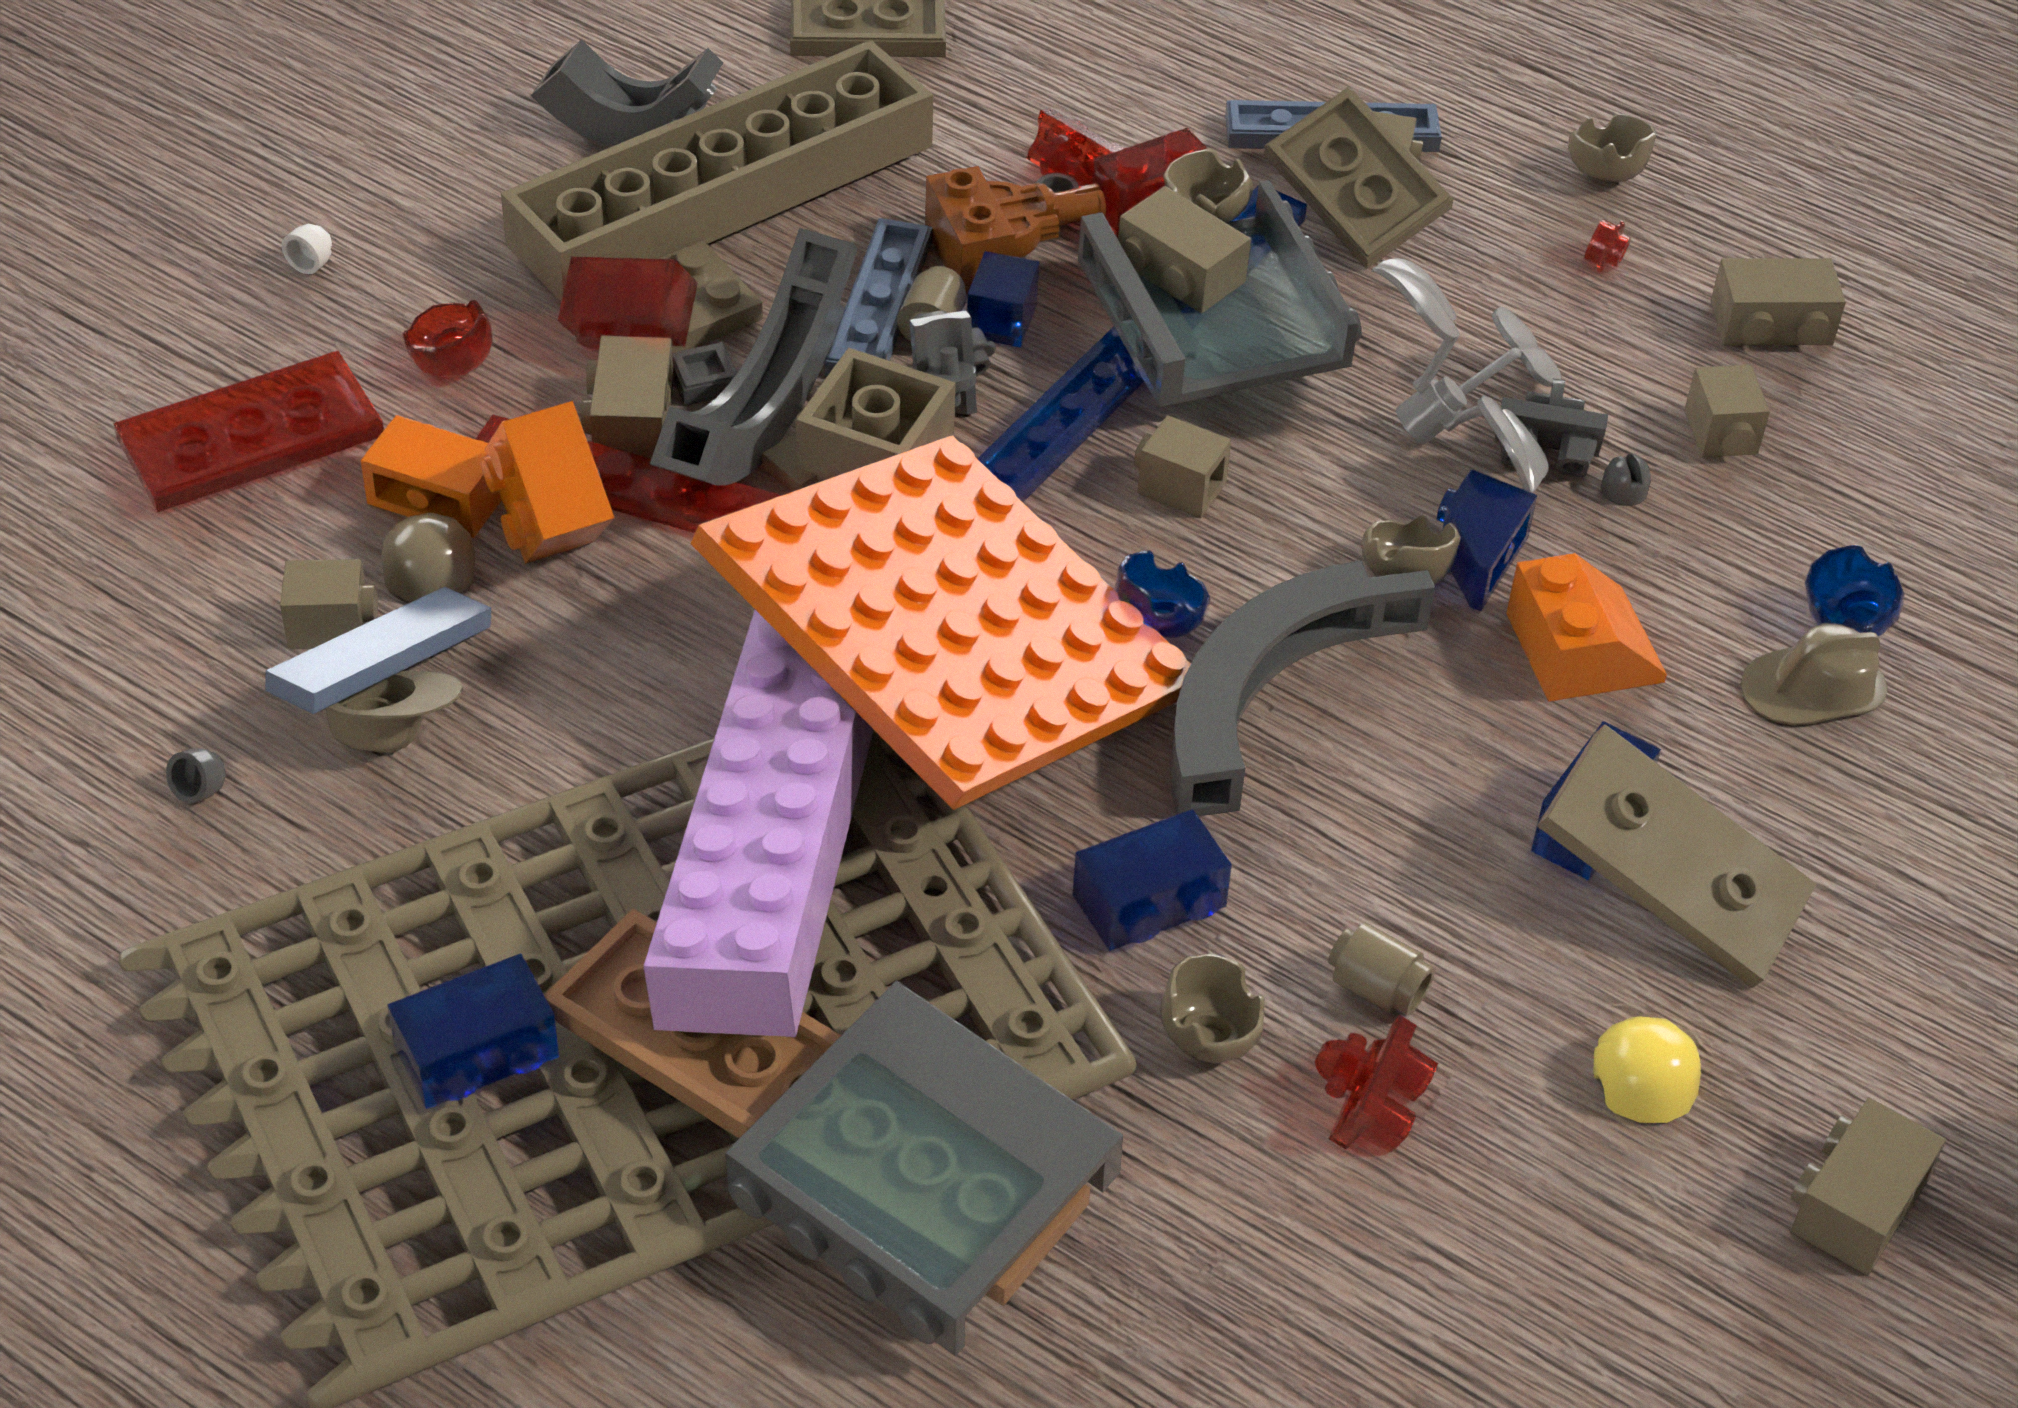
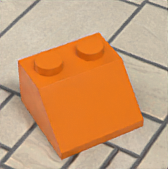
[1506,553,1667,702]

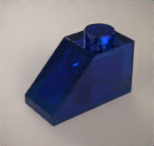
[1436,469,1537,611]

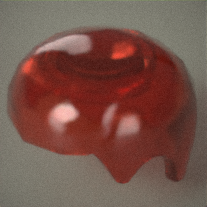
[403,300,493,379]

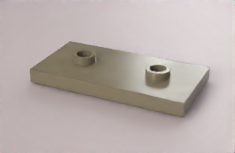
[1537,724,1817,988]

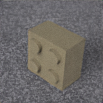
[796,347,956,481]

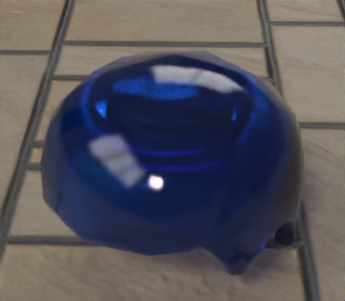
[1804,545,1905,637]
[1115,550,1211,638]

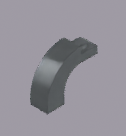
[531,39,723,145]

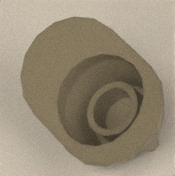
[1740,623,1888,725]
[325,671,463,753]

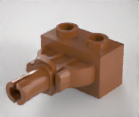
[925,166,1106,295]

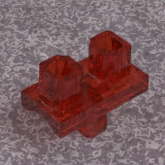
[1026,108,1129,200]
[1315,1015,1439,1152]

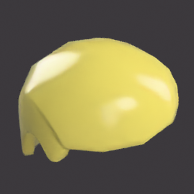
[1593,1016,1701,1123]

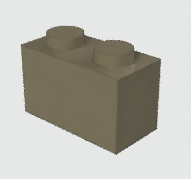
[1118,186,1251,314]
[1711,258,1846,345]
[581,336,674,461]
[1790,1097,1947,1276]

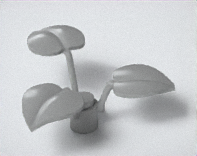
[1371,258,1562,497]

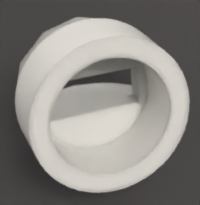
[282,224,332,274]

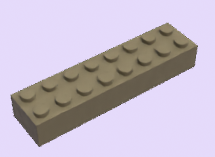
[501,40,933,306]

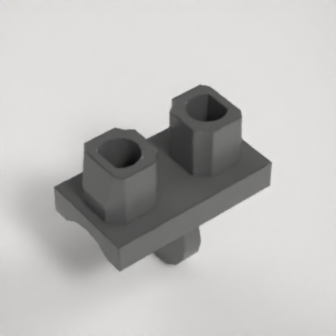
[910,310,977,415]
[1494,378,1608,477]

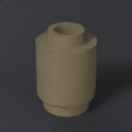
[897,266,967,342]
[1328,922,1435,1016]

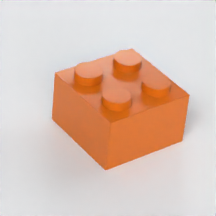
[481,401,614,564]

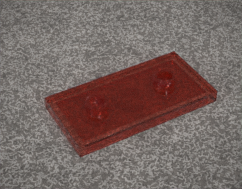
[113,351,384,513]

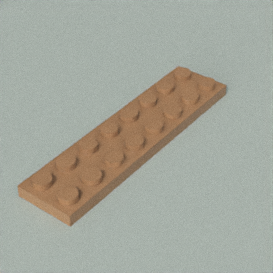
[542,908,1090,1306]

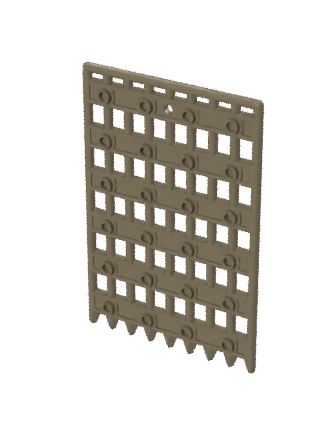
[118,732,1137,1408]

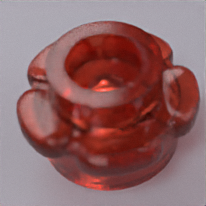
[1584,219,1631,272]

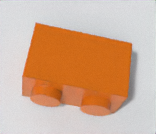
[360,415,502,538]

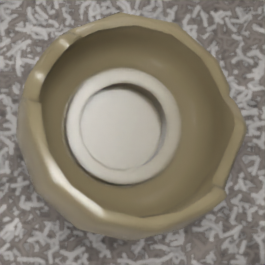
[1568,114,1656,182]
[1163,149,1254,223]
[381,513,475,602]
[1361,515,1461,585]
[1160,953,1265,1064]

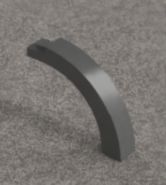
[650,227,858,485]
[1170,560,1435,819]

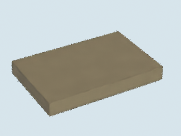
[790,0,946,57]
[1264,86,1453,269]

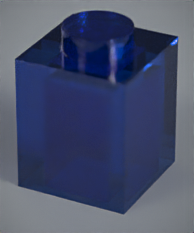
[967,251,1040,348]

